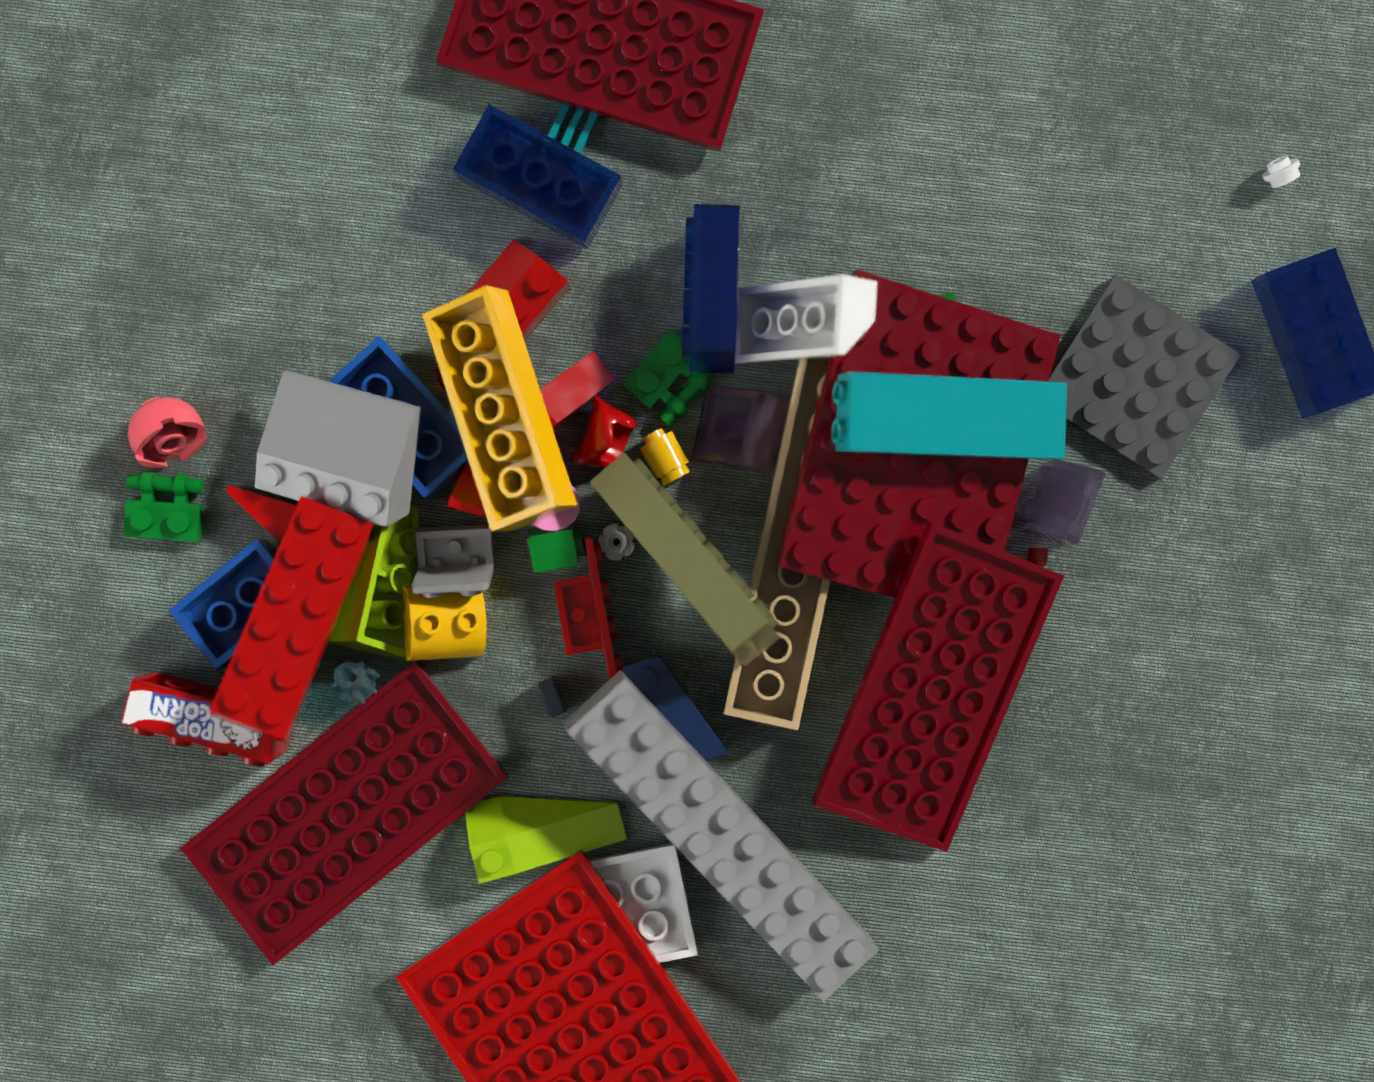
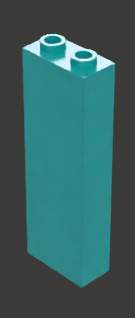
[831,372,1067,459]

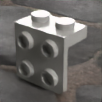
[412,524,495,598]

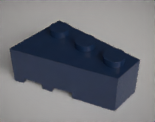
[623,654,728,761]

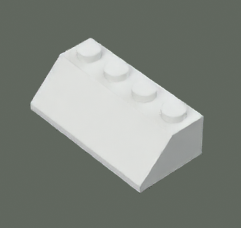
[734,275,877,363]

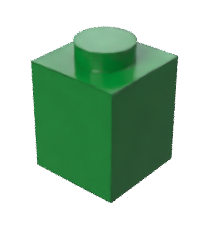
[527,523,585,573]

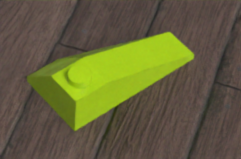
[329,505,419,660]
[465,795,627,884]

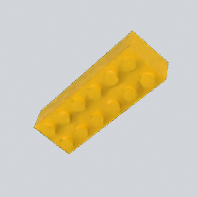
[422,286,577,532]

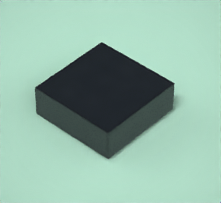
[537,676,567,718]

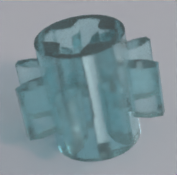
[330,657,380,705]

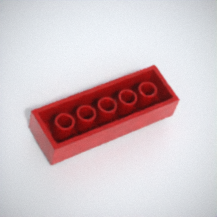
[209,496,374,744]

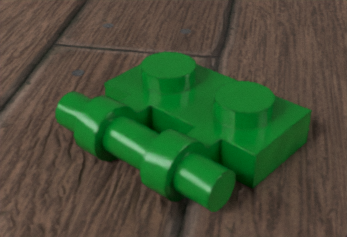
[622,329,718,426]
[123,471,204,542]

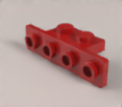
[553,536,624,681]

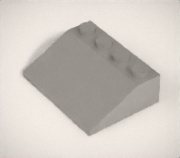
[255,370,420,527]

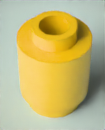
[640,428,690,486]

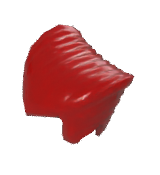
[570,395,637,470]

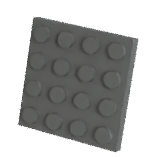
[1049,275,1241,480]

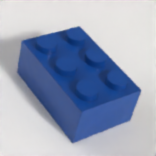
[169,539,277,670]

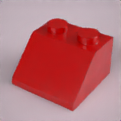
[469,239,570,342]

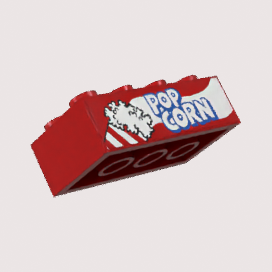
[120,671,293,766]

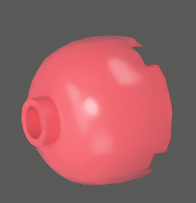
[127,397,207,468]

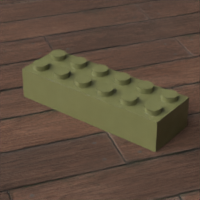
[589,453,780,667]

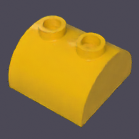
[402,586,486,661]

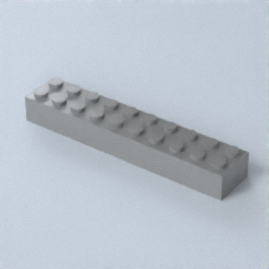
[564,670,879,1002]

